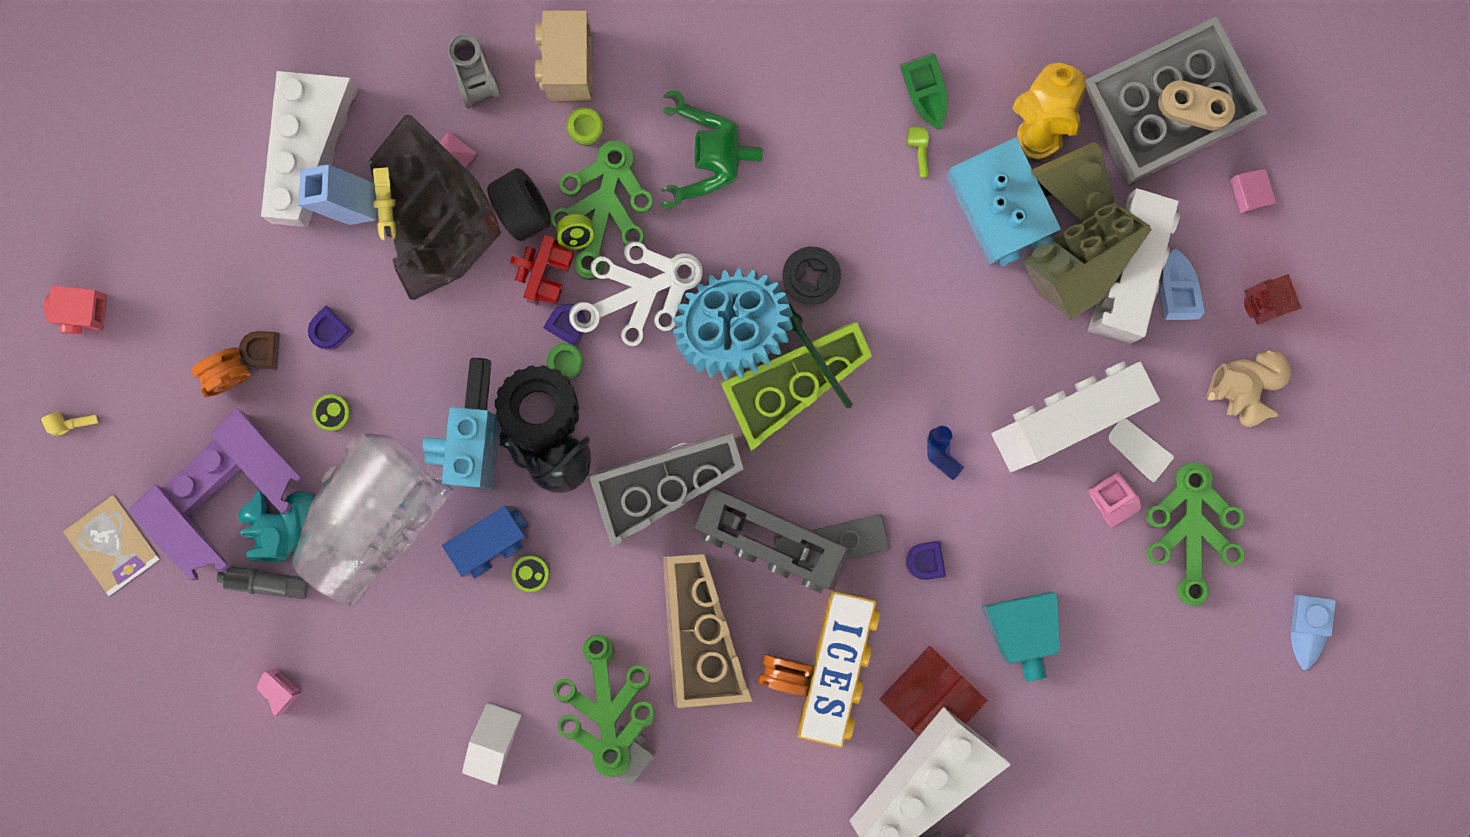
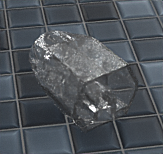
[292,433,455,607]

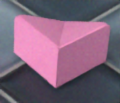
[257,668,301,716]

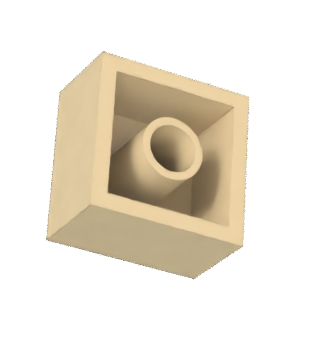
[535,10,592,102]

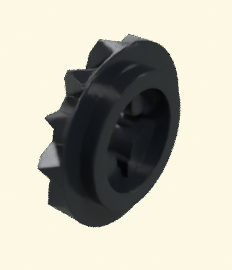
[783,246,841,305]

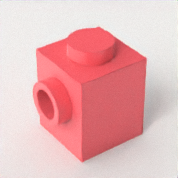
[44,285,107,335]

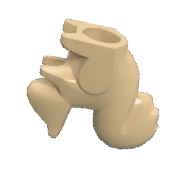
[1205,350,1291,427]

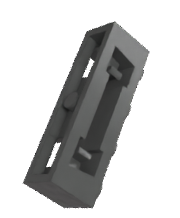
[694,488,852,593]

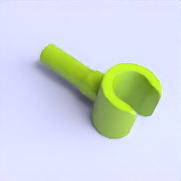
[907,126,929,178]

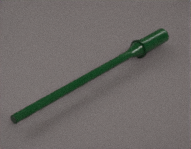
[789,302,853,409]

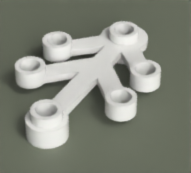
[569,241,703,346]

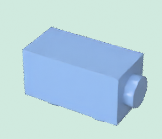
[298,164,377,225]

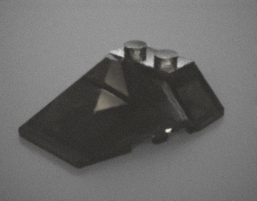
[369,115,501,300]

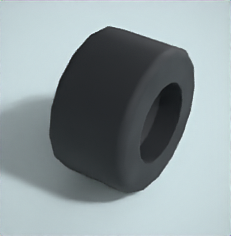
[487,168,551,241]

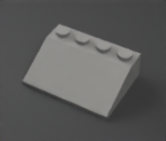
[1084,16,1267,187]

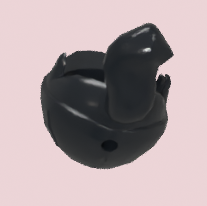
[499,431,591,493]

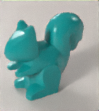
[238,491,322,562]

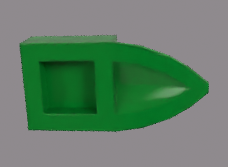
[899,53,948,130]

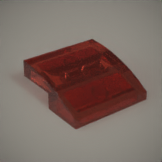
[879,646,988,737]

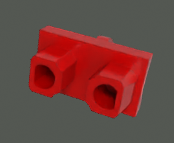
[509,235,574,305]

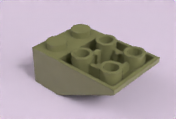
[1022,202,1152,320]

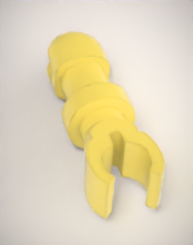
[373,167,397,241]

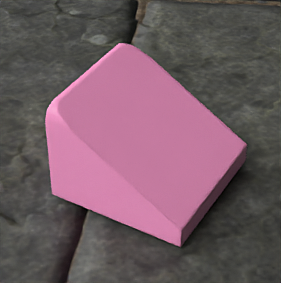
[1230,168,1276,214]
[1088,472,1141,528]

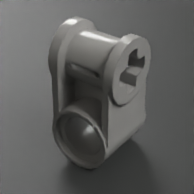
[448,33,501,109]

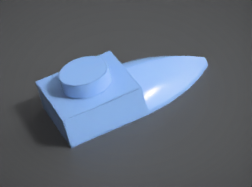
[1159,249,1205,320]
[1291,595,1336,671]

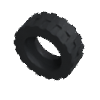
[495,365,579,451]

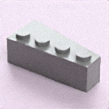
[589,430,744,548]

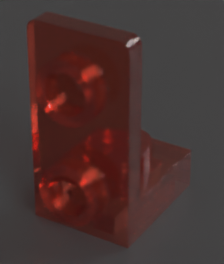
[1244,274,1302,325]

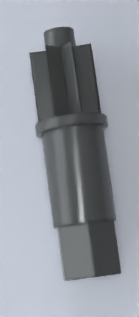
[217,567,309,599]

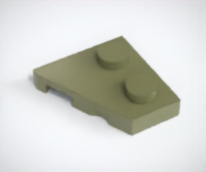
[1030,142,1115,222]

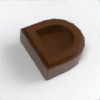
[239,331,280,369]

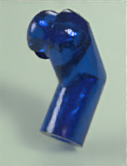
[927,425,964,481]

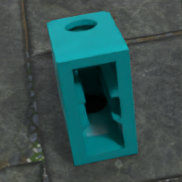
[982,591,1060,682]

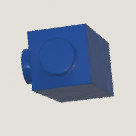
[442,505,529,579]

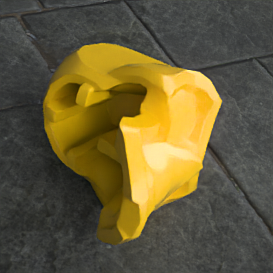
[1012,62,1087,161]

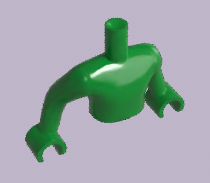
[661,90,763,209]

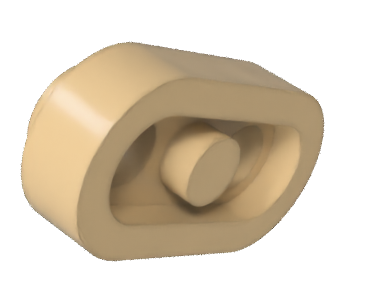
[1158,80,1235,130]

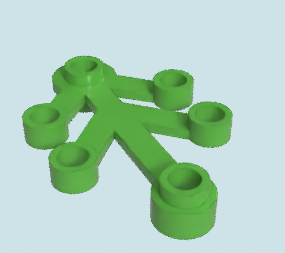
[551,140,653,280]
[1145,462,1244,606]
[553,635,656,778]

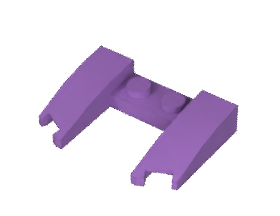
[128,409,303,581]

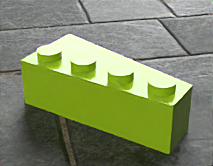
[719,322,872,451]

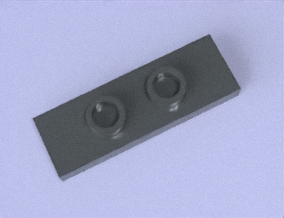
[774,514,890,573]

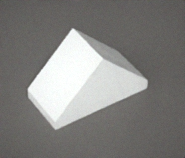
[462,702,522,785]

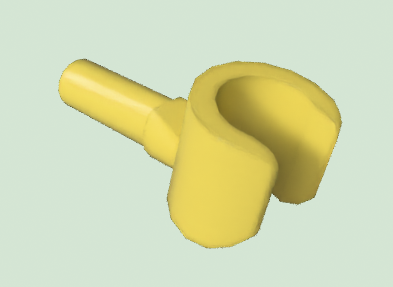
[41,411,99,436]

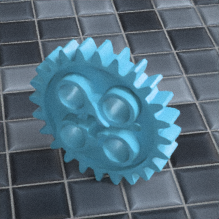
[673,268,793,380]

